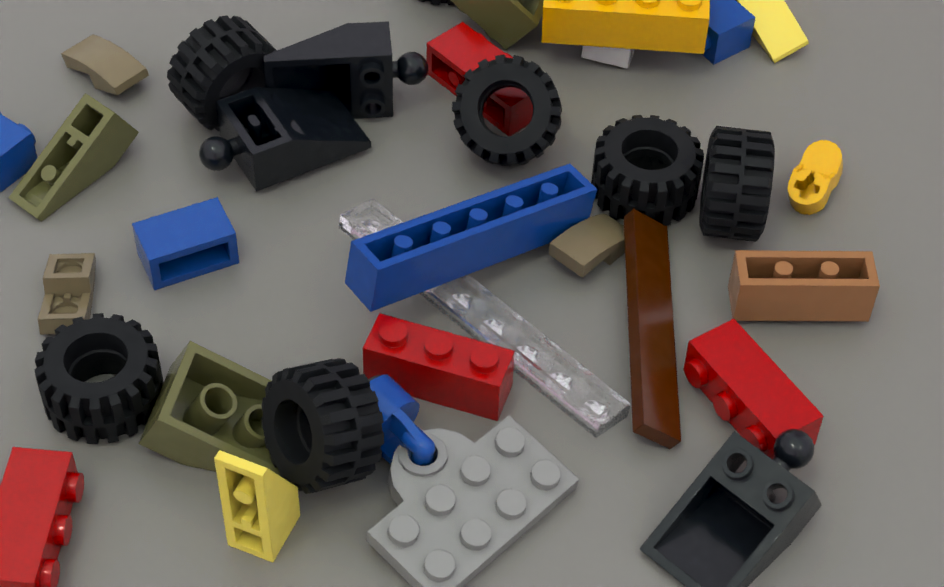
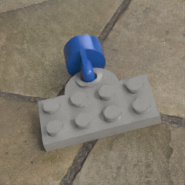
[366,374,579,587]

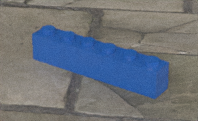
[345,163,597,312]

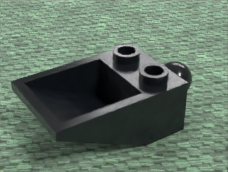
[264,21,428,119]
[199,87,371,192]
[640,429,822,587]

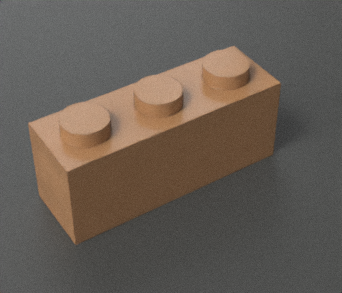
[728,250,880,322]

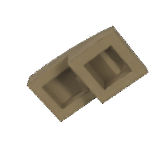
[61,34,149,95]
[549,214,625,278]
[38,253,96,335]

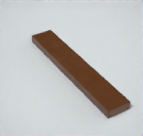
[624,209,681,449]

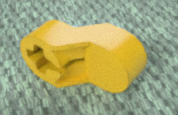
[787,140,843,215]

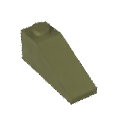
[8,93,139,222]

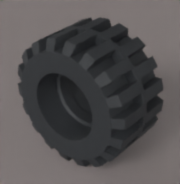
[167,15,277,131]
[452,55,562,167]
[591,115,704,226]
[699,126,775,242]
[34,313,164,444]
[261,358,384,494]

